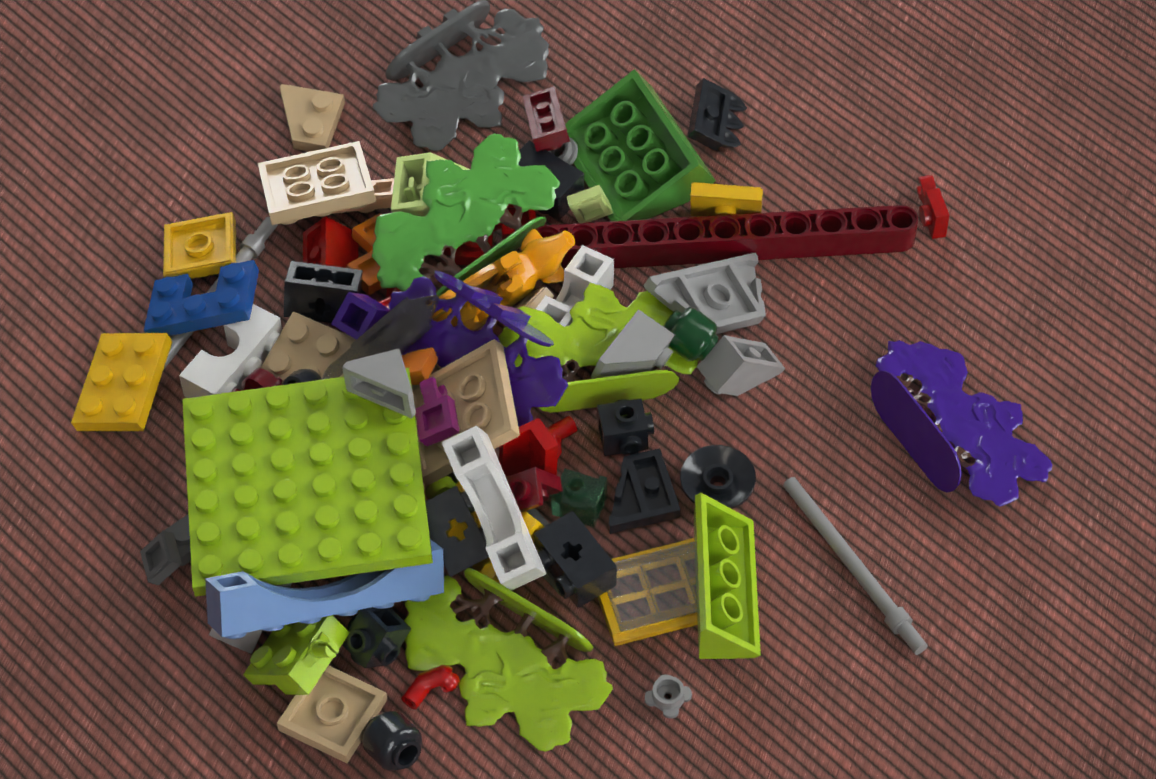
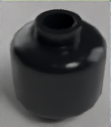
[362,711,422,771]

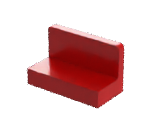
[303,216,358,268]
[499,418,559,477]

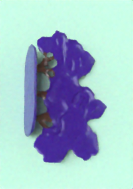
[871,340,1052,507]

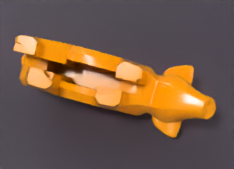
[427,229,575,331]

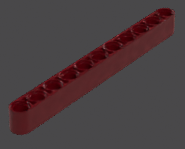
[536,205,918,270]

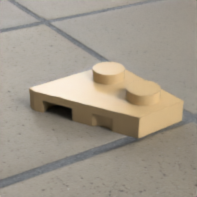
[280,84,345,152]

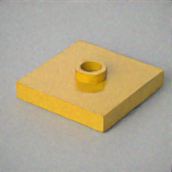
[690,182,763,217]
[163,212,236,279]

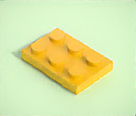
[71,333,172,431]

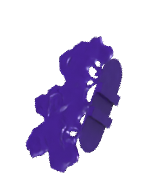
[386,270,568,427]

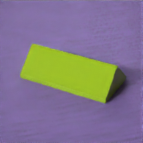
[694,493,761,659]

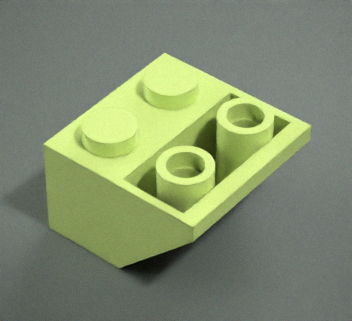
[391,152,470,217]

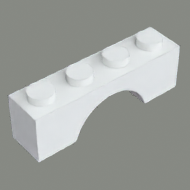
[441,426,546,591]

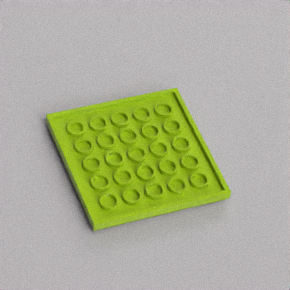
[182,368,433,597]

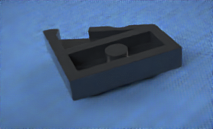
[608,448,681,534]

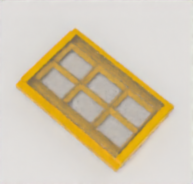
[598,538,698,646]

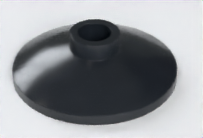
[680,445,756,509]

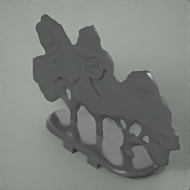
[372,0,549,151]

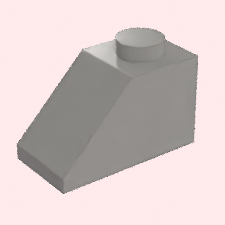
[591,309,675,379]
[697,335,785,396]

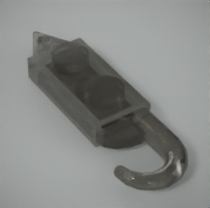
[322,295,439,380]

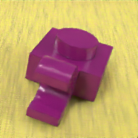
[415,377,460,447]

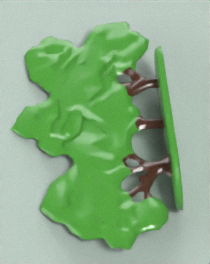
[372,133,560,298]

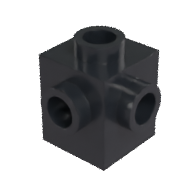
[597,398,654,456]
[342,607,411,668]

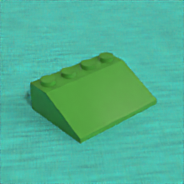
[565,69,716,221]

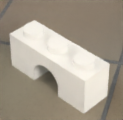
[536,245,614,327]
[179,304,282,398]

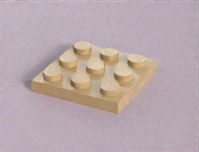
[258,141,376,225]
[412,339,520,486]

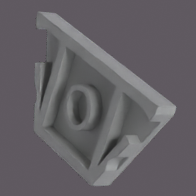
[643,253,766,334]

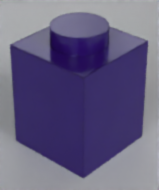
[331,292,393,344]

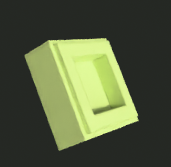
[567,185,613,223]

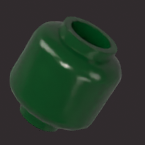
[663,307,719,362]

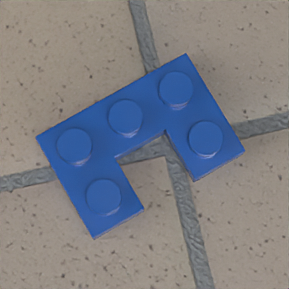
[144,260,259,336]

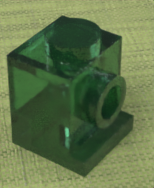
[548,468,607,528]

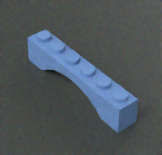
[205,539,444,639]

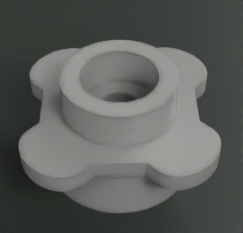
[644,674,692,718]

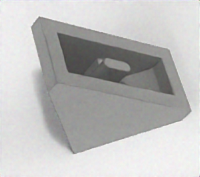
[342,349,416,418]

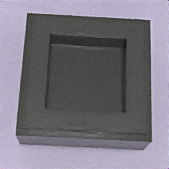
[140,530,182,585]

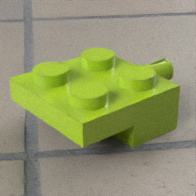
[243,615,350,695]

